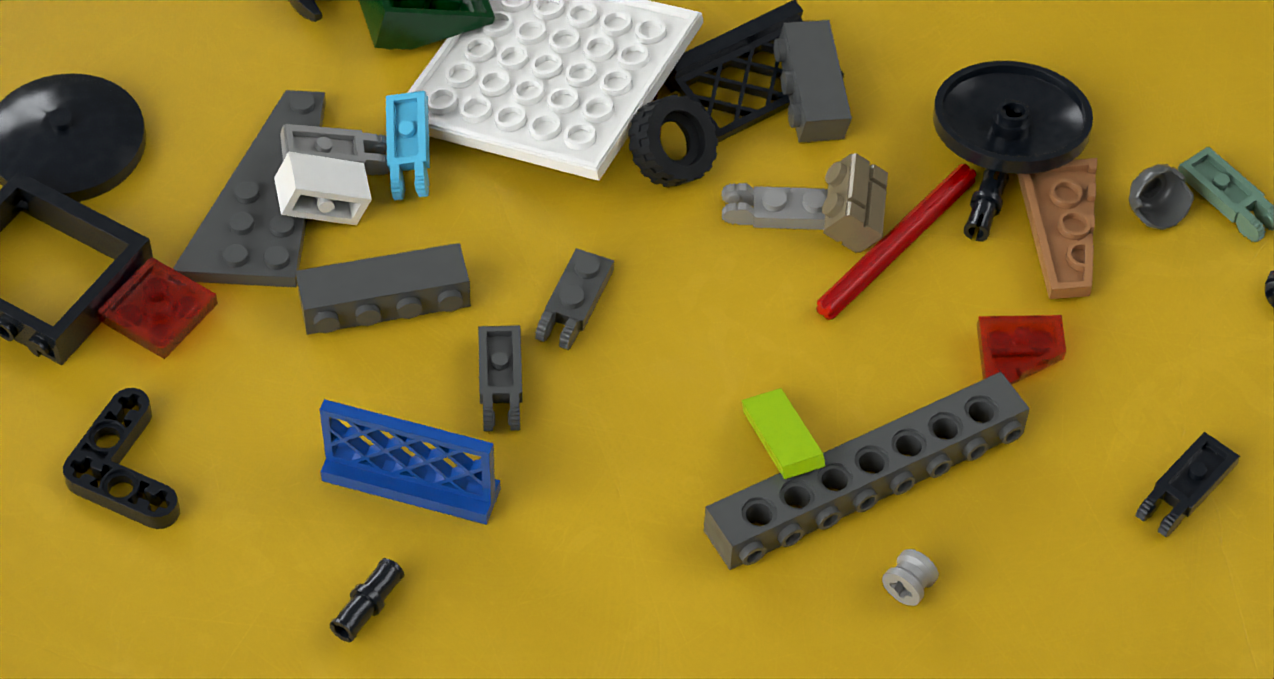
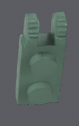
[1178,147,1274,242]

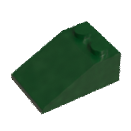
[359,0,495,50]

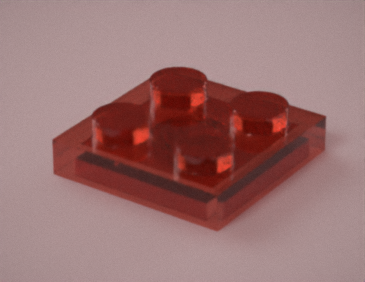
[97,257,218,359]

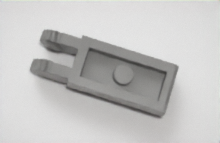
[280,124,390,176]
[722,183,828,230]

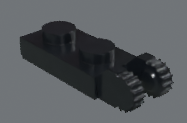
[1135,432,1240,538]

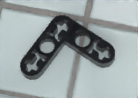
[63,388,180,529]

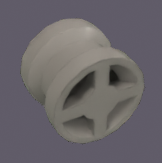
[882,549,939,606]

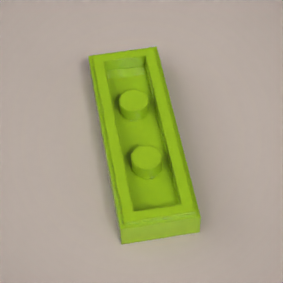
[741,388,825,479]

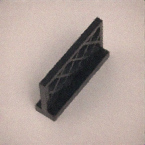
[664,0,845,142]

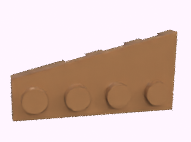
[1017,158,1097,299]

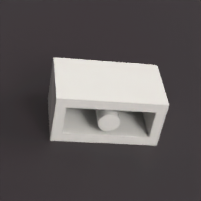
[274,151,372,226]

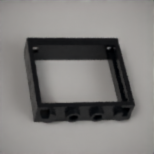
[0,171,154,365]

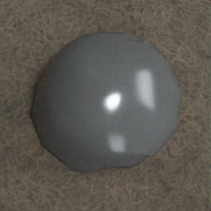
[1129,164,1194,230]

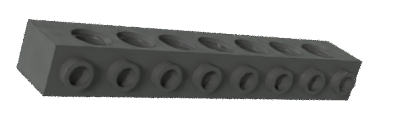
[703,372,1030,570]

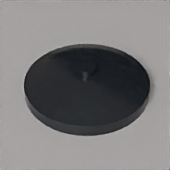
[933,61,1093,174]
[0,73,146,202]

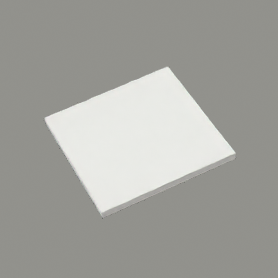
[407,0,704,181]

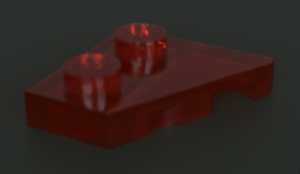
[976,315,1066,385]

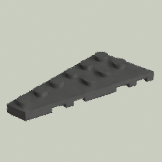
[171,90,326,288]

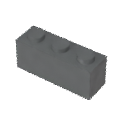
[774,20,852,143]

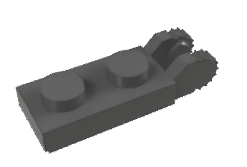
[535,248,614,350]
[478,325,523,431]

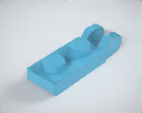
[386,91,430,200]

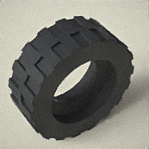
[628,94,718,187]

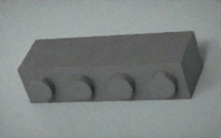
[296,243,471,335]

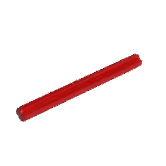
[816,164,977,320]

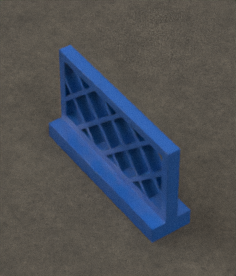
[319,399,500,525]

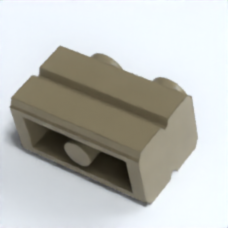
[822,153,888,253]

